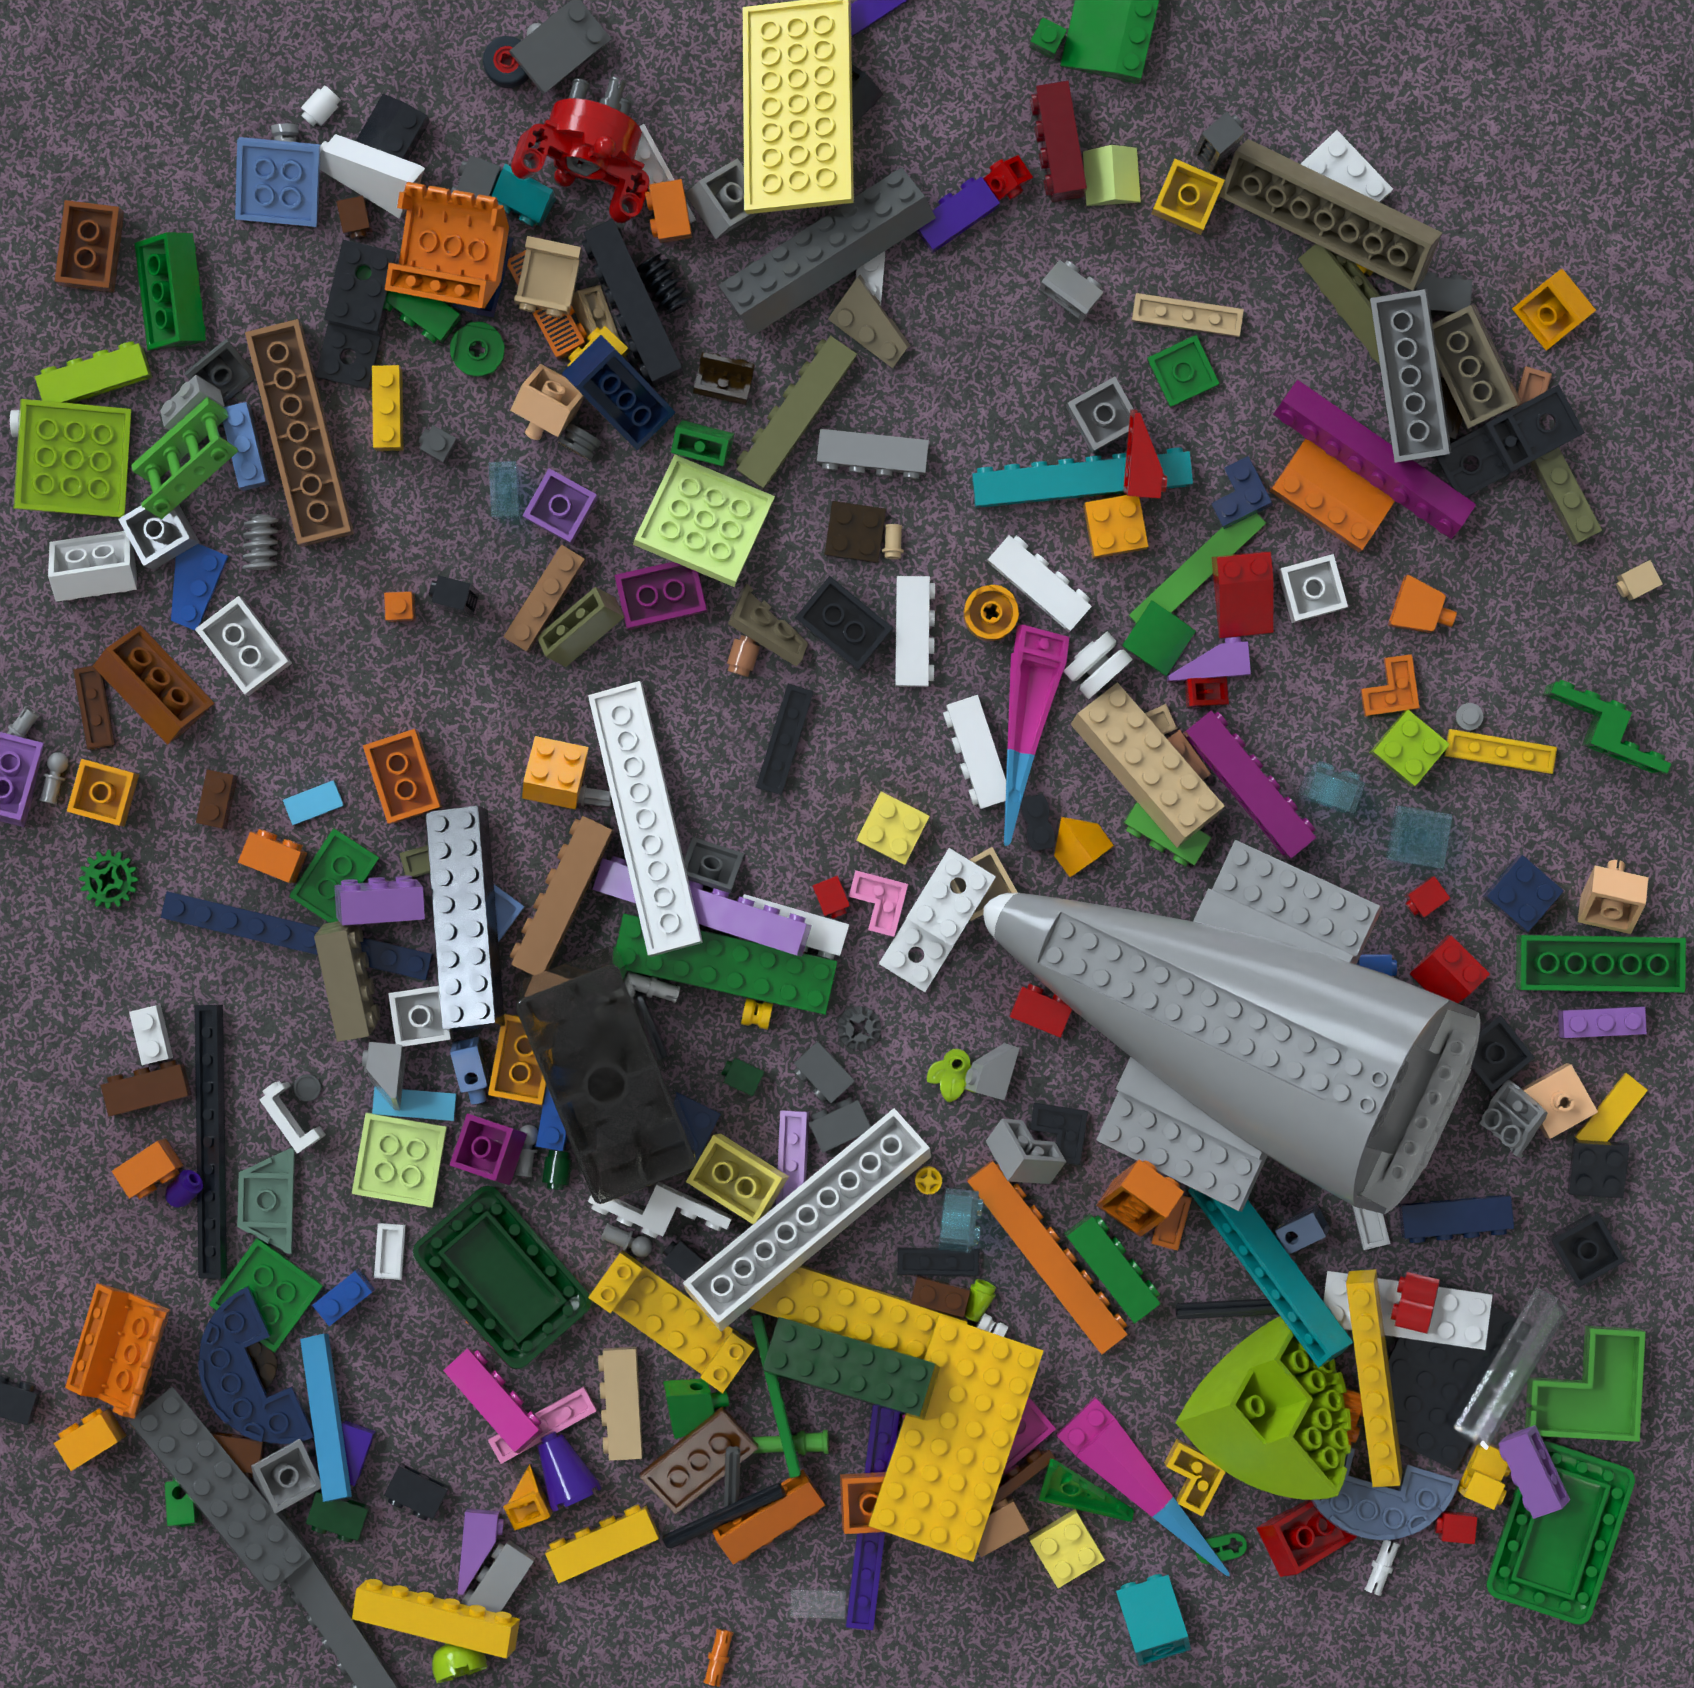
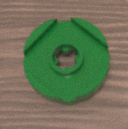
[450,322,505,377]

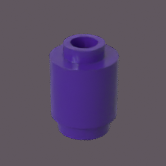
[165,1170,203,1208]

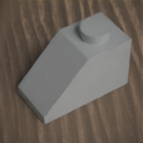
[965,1043,1020,1100]

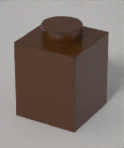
[336,195,372,240]

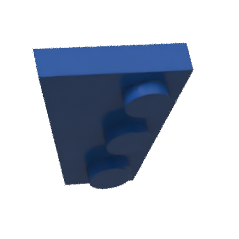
[171,544,229,631]

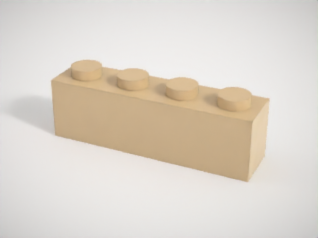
[598,1346,643,1461]

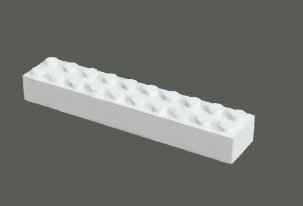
[683,1108,931,1331]

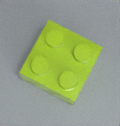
[1369,710,1450,787]

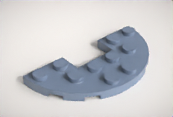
[1311,1448,1459,1540]

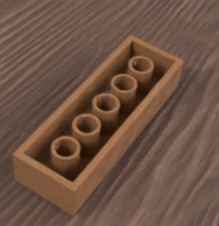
[510,816,615,979]

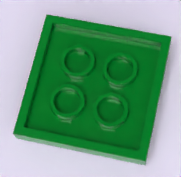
[208,1237,324,1353]

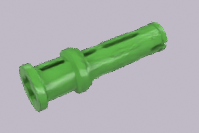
[752,1429,829,1455]

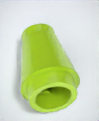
[964,1279,996,1322]

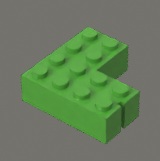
[1525,1326,1645,1442]

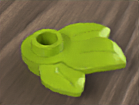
[927,1049,976,1102]

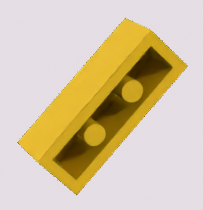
[372,365,404,451]

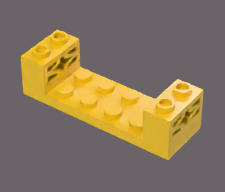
[588,1250,755,1393]

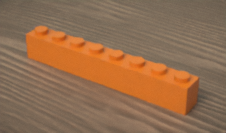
[967,1160,1128,1355]

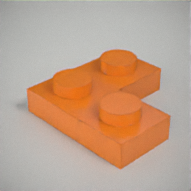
[1360,654,1420,716]

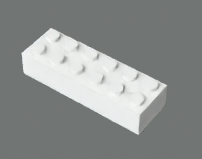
[1323,1271,1493,1350]

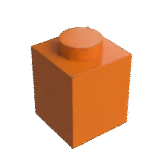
[384,591,416,622]

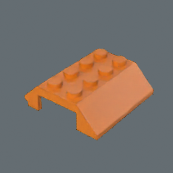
[385,182,509,308]
[65,1283,170,1419]

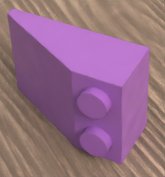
[0,732,44,827]

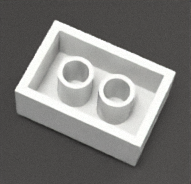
[1301,130,1393,203]
[195,596,292,696]

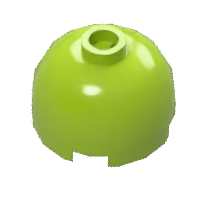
[432,1643,488,1683]

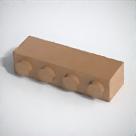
[503,544,586,653]

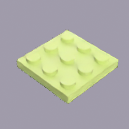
[352,1113,447,1208]

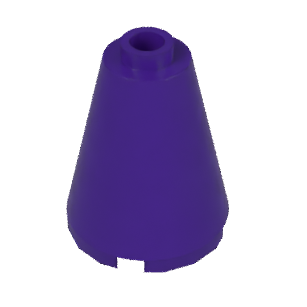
[538,1432,602,1512]

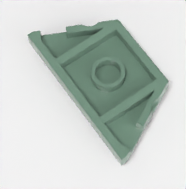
[237,1148,295,1254]

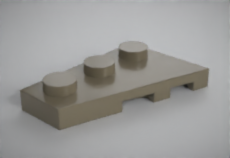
[828,275,910,368]

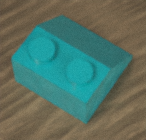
[492,164,557,228]

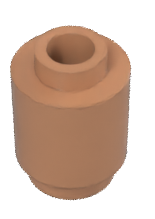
[727,635,760,677]

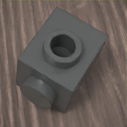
[418,425,459,465]

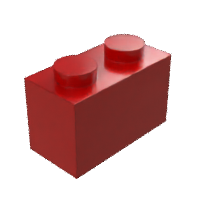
[1009,984,1072,1038]

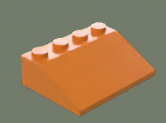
[1269,439,1395,553]

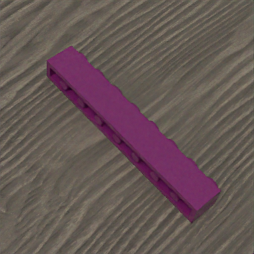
[1273,379,1476,539]

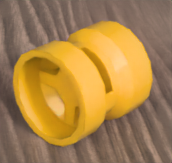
[741,998,773,1030]

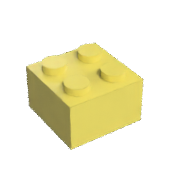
[856,792,930,865]
[1029,1509,1105,1588]

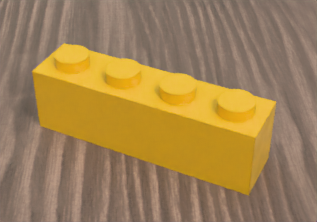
[545,1504,660,1584]

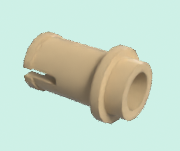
[882,524,904,559]

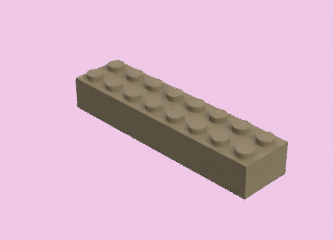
[1219,139,1442,291]

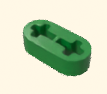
[1195,1532,1247,1564]

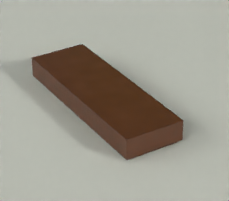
[73,666,115,750]

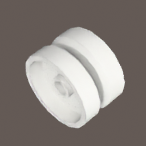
[1063,631,1133,700]

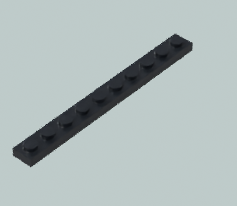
[194,1005,227,1279]

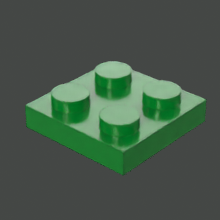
[1147,335,1220,408]

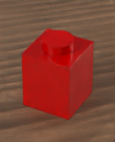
[812,875,850,919]
[1405,876,1450,918]
[1435,1511,1477,1544]

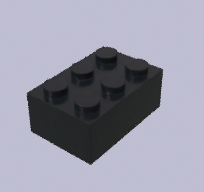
[795,576,893,671]

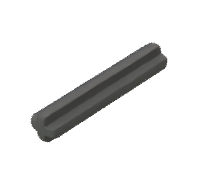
[724,1446,740,1507]

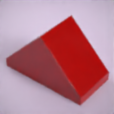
[1184,677,1229,708]

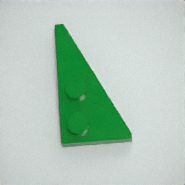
[1039,1458,1134,1522]

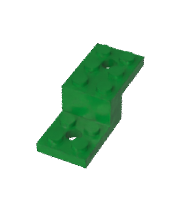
[1543,680,1671,775]

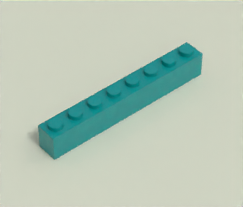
[972,447,1193,508]
[1188,1188,1353,1368]

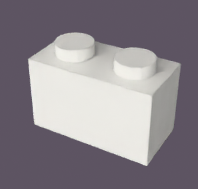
[129,1005,173,1065]

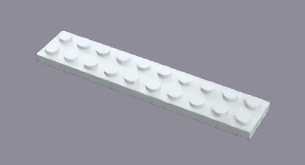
[588,681,703,957]

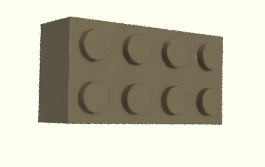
[1432,304,1521,428]
[314,921,380,1042]

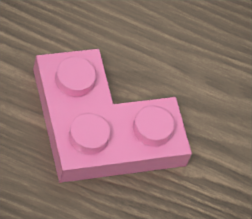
[849,870,908,937]

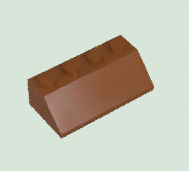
[93,625,215,745]

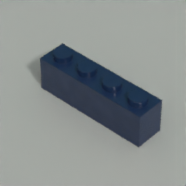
[1399,1194,1514,1243]

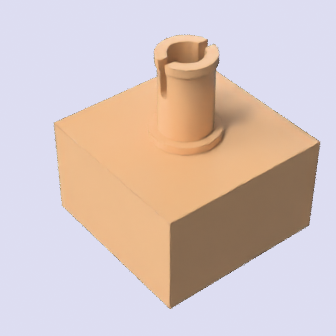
[510,364,584,440]
[1578,860,1648,934]
[1521,1063,1598,1139]

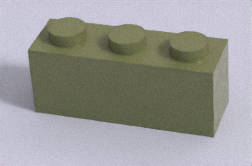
[537,587,624,667]

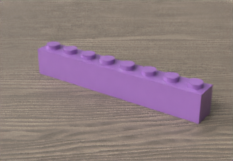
[592,856,812,957]

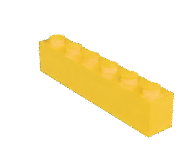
[352,1579,520,1659]

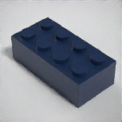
[562,335,676,450]

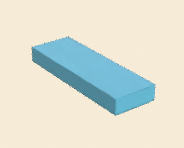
[372,1087,457,1121]

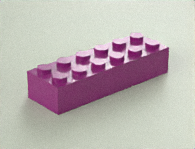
[1182,711,1316,859]

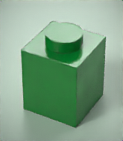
[1029,17,1067,59]

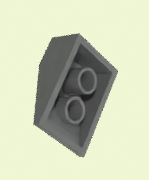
[509,0,612,95]

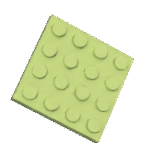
[633,455,775,587]

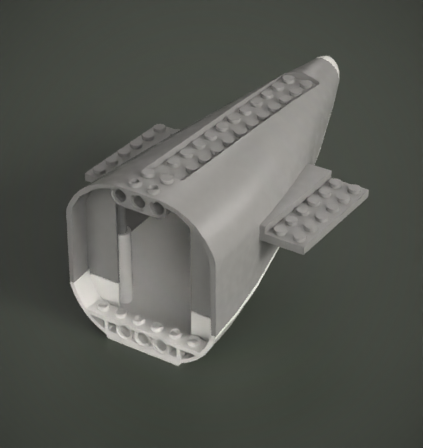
[983,840,1480,1214]

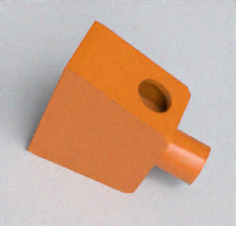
[1387,575,1457,633]

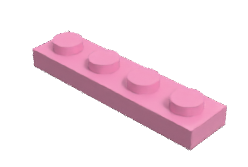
[488,1386,597,1464]

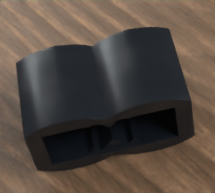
[1020,794,1055,852]

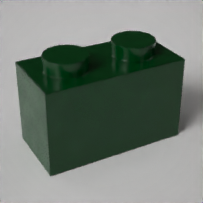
[306,1489,371,1543]

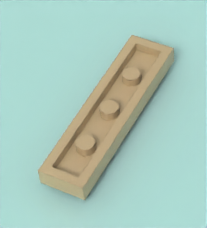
[1131,293,1244,337]

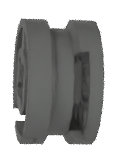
[558,423,602,461]

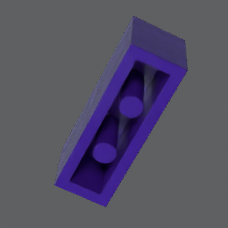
[917,176,1000,254]

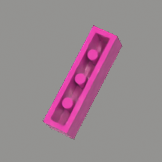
[443,1348,543,1453]

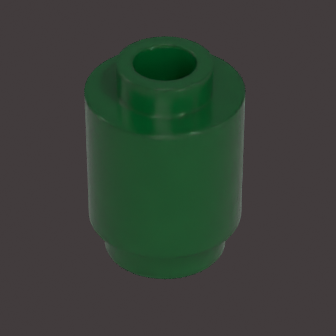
[542,1150,572,1190]

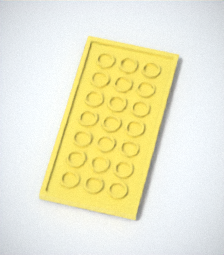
[743,0,854,214]

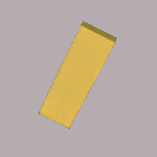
[1575,1073,1648,1142]

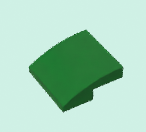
[1121,600,1196,676]

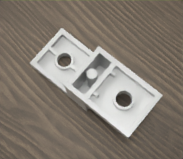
[879,848,996,992]
[588,1182,733,1238]

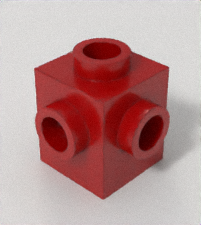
[983,155,1033,201]

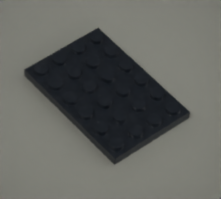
[1358,1275,1528,1471]

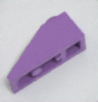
[1167,637,1251,682]
[458,1508,504,1595]

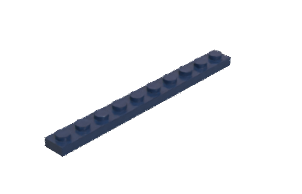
[160,891,433,980]

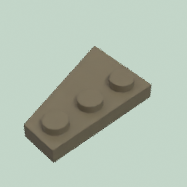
[728,583,808,666]

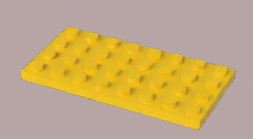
[868,1315,1043,1562]

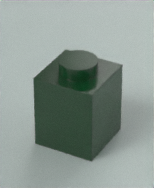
[721,1057,765,1096]

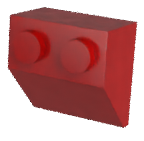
[1409,935,1490,1004]

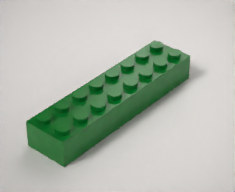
[612,913,837,1015]

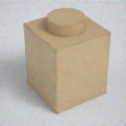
[1616,560,1662,601]

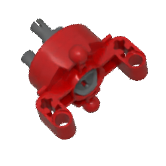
[511,77,650,224]

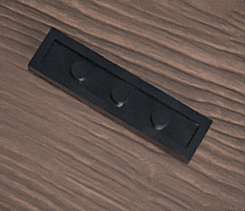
[756,683,814,796]

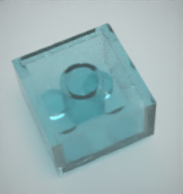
[1297,761,1365,815]
[1386,806,1452,869]
[938,1188,983,1253]

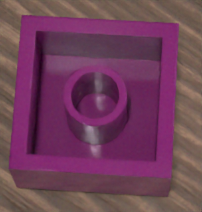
[450,1113,528,1185]

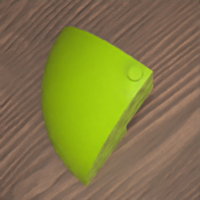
[1175,1316,1351,1500]

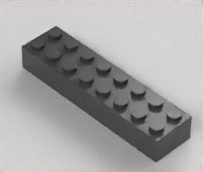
[719,167,936,336]

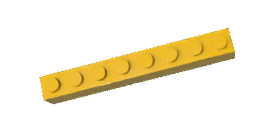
[1346,1269,1403,1487]

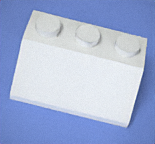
[48,531,137,601]

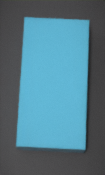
[283,780,344,825]

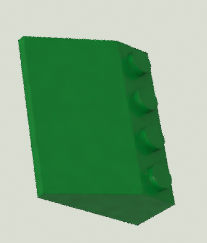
[1060,0,1159,84]

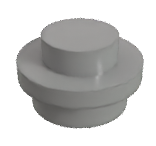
[1456,703,1483,730]

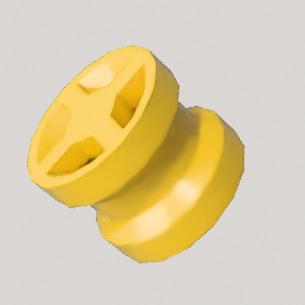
[915,1166,942,1195]

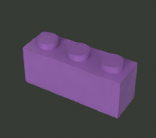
[1558,1006,1647,1038]
[1498,1425,1570,1519]

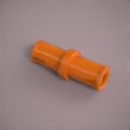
[703,1628,734,1687]

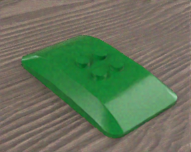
[1486,1440,1635,1625]

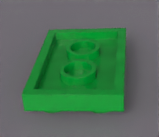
[289,828,380,923]

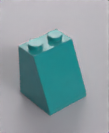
[1116,1574,1191,1666]

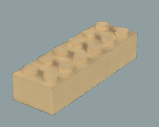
[1071,682,1224,848]

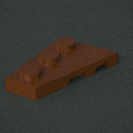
[992,1449,1056,1507]

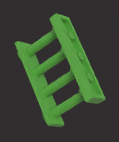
[131,397,238,519]

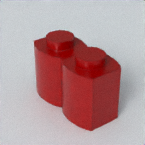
[1391,1272,1440,1334]

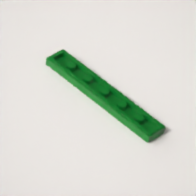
[751,1315,802,1479]

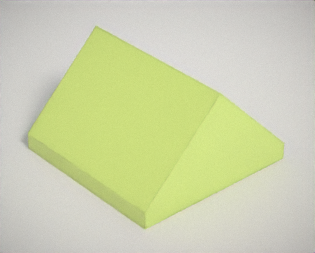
[1083,145,1141,206]

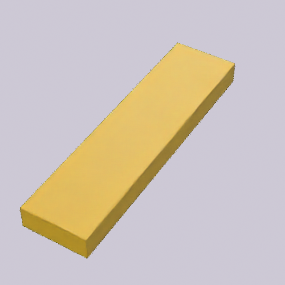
[1444,729,1557,774]

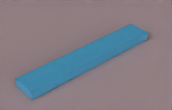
[300,1334,352,1502]

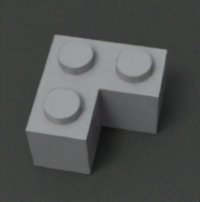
[986,1119,1066,1184]

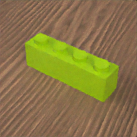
[34,341,153,403]

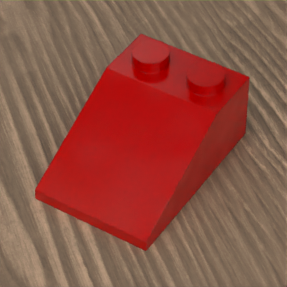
[1123,409,1167,498]
[1211,551,1273,638]
[1256,1500,1357,1577]

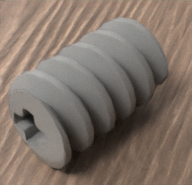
[242,514,279,570]

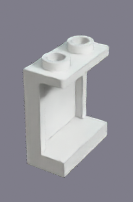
[259,1081,326,1153]

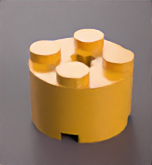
[963,585,1019,641]

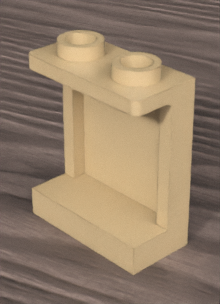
[514,236,583,318]

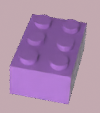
[334,875,425,925]

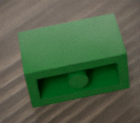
[671,420,735,466]

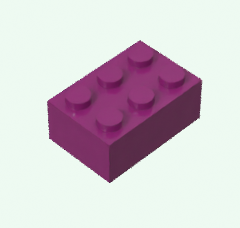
[614,562,708,630]

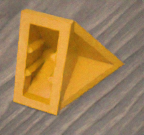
[1054,817,1114,877]
[503,1464,553,1530]

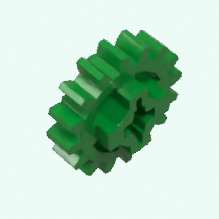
[79,850,140,909]

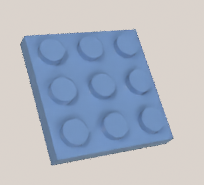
[235,137,321,227]

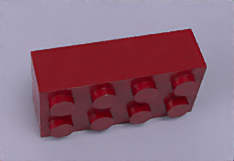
[1030,80,1087,202]

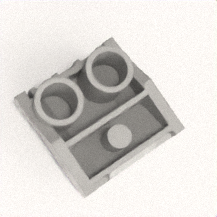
[1479,1079,1548,1158]

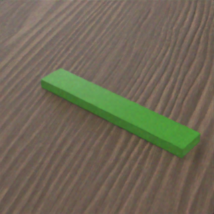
[1128,513,1266,623]

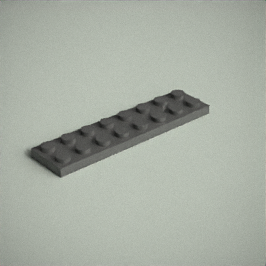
[128,1386,311,1594]

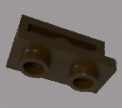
[693,352,755,405]

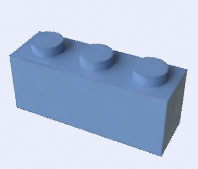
[223,402,270,491]

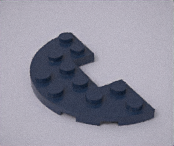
[198,1286,314,1444]

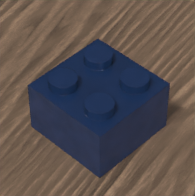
[1482,855,1564,932]

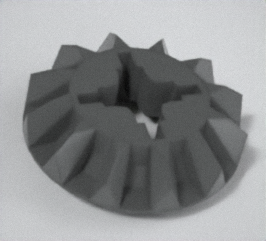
[838,1006,881,1050]

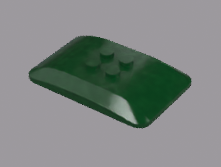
[412,1185,592,1369]

